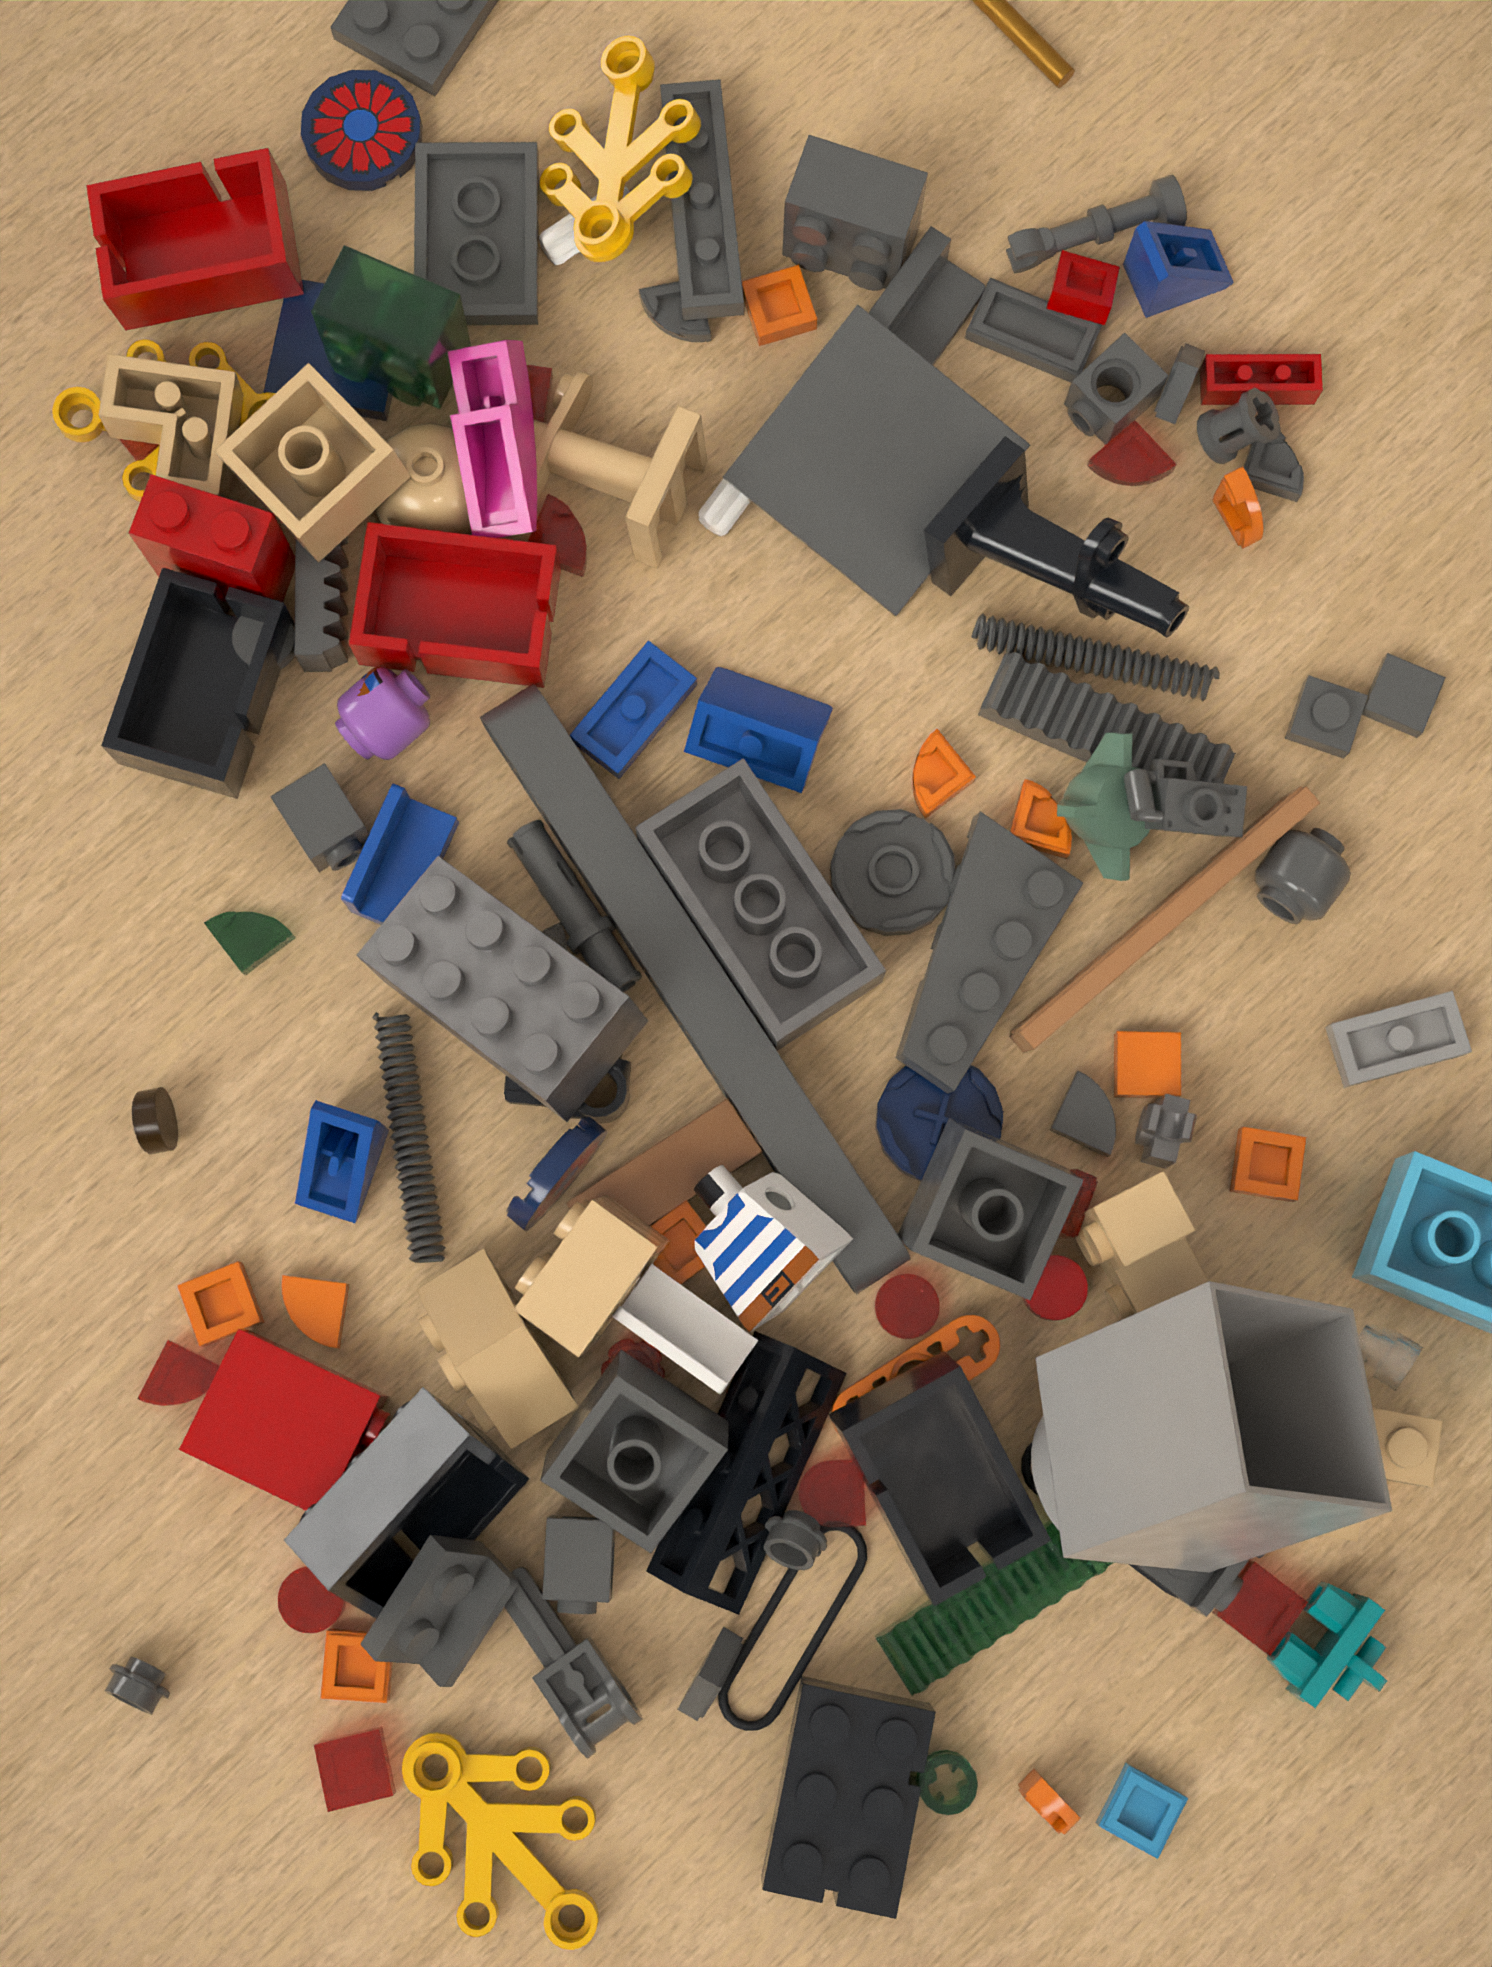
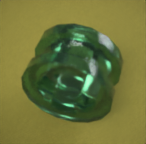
[916,1749,978,1815]

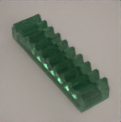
[875,1520,1113,1695]

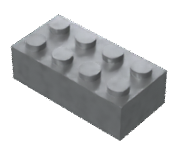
[635,758,886,1051]
[356,856,648,1122]

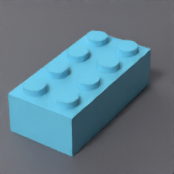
[1352,1151,1492,1334]

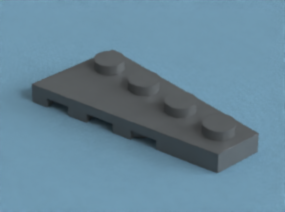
[895,811,1083,1094]

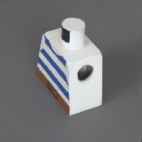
[693,1165,853,1333]

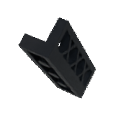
[646,1331,847,1615]

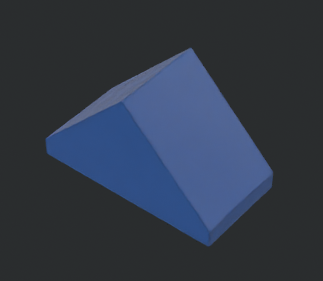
[1123,221,1234,318]
[295,1100,389,1223]

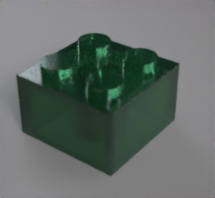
[311,245,471,409]

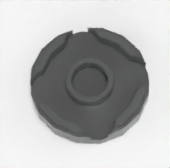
[830,809,956,936]

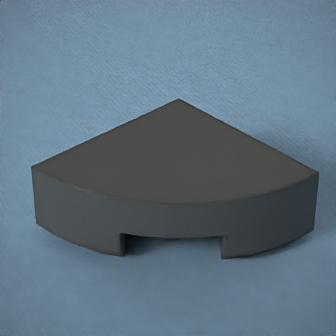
[639,281,711,342]
[1154,343,1205,424]
[1244,432,1304,502]
[1050,1071,1116,1157]
[677,1627,743,1721]

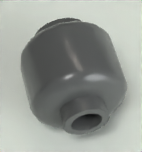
[1255,828,1351,925]

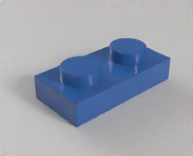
[569,640,697,779]

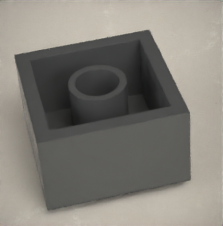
[782,135,928,291]
[897,1118,1083,1300]
[540,1350,729,1553]

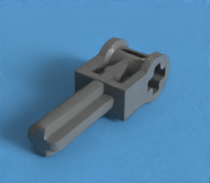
[504,1567,643,1758]

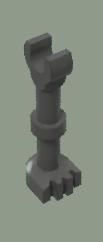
[1006,174,1187,274]

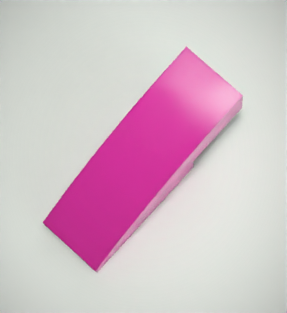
[447,340,537,538]

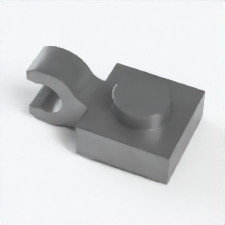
[1135,1094,1197,1168]

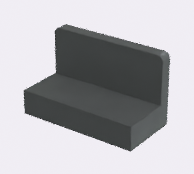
[869,226,985,366]

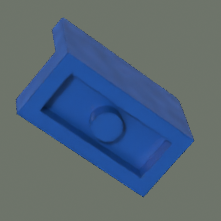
[684,667,833,793]
[341,783,459,925]

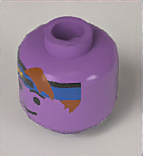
[335,666,430,760]

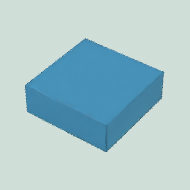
[1095,1763,1188,1859]

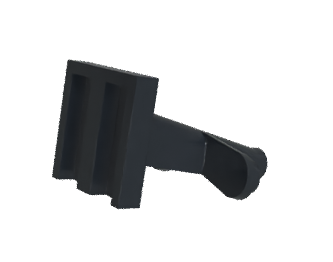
[924,436,1189,638]

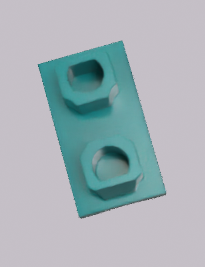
[1266,1581,1387,1709]

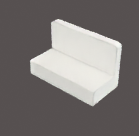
[612,1264,758,1395]

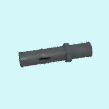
[507,820,642,992]

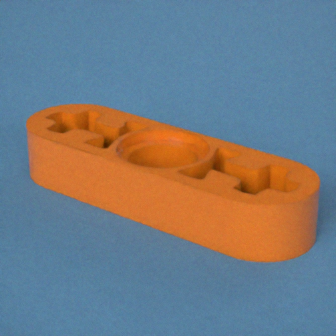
[831,1315,1000,1436]

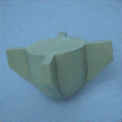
[1057,732,1150,881]

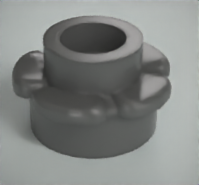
[764,1510,827,1570]
[105,1657,170,1715]

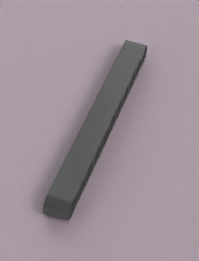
[480,684,911,1295]

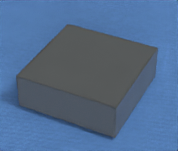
[1362,653,1446,738]

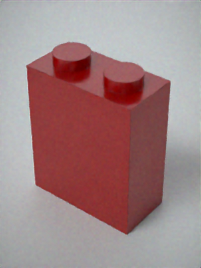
[128,474,295,602]
[179,1328,391,1511]

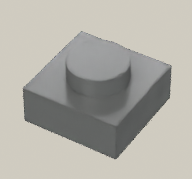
[1285,675,1368,759]

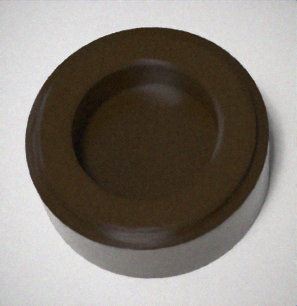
[132,1087,178,1154]

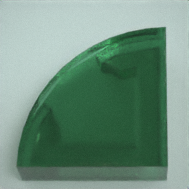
[204,911,296,976]

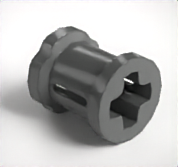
[1197,388,1281,464]

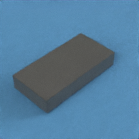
[965,278,1102,383]

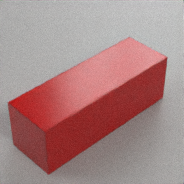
[1199,354,1323,405]

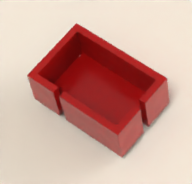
[86,148,304,331]
[349,522,561,688]

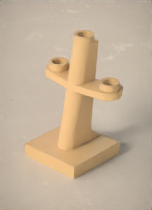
[533,372,708,569]

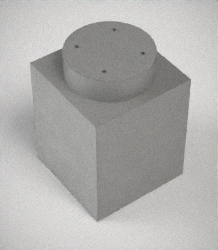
[1031,1281,1392,1573]

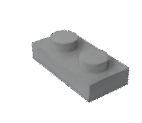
[1325,991,1472,1088]

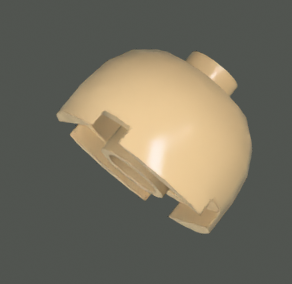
[375,423,472,535]

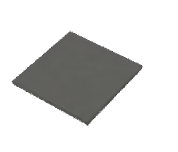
[723,304,1030,617]

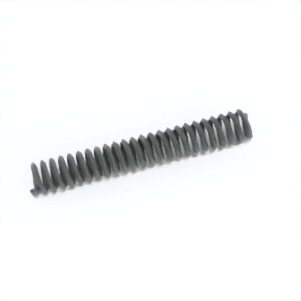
[971,613,1220,701]
[372,1012,446,1263]

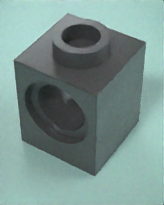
[1064,332,1168,446]
[270,763,369,872]
[542,1515,616,1614]

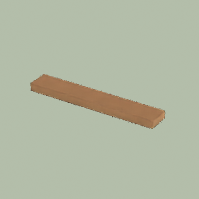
[1009,786,1321,1053]

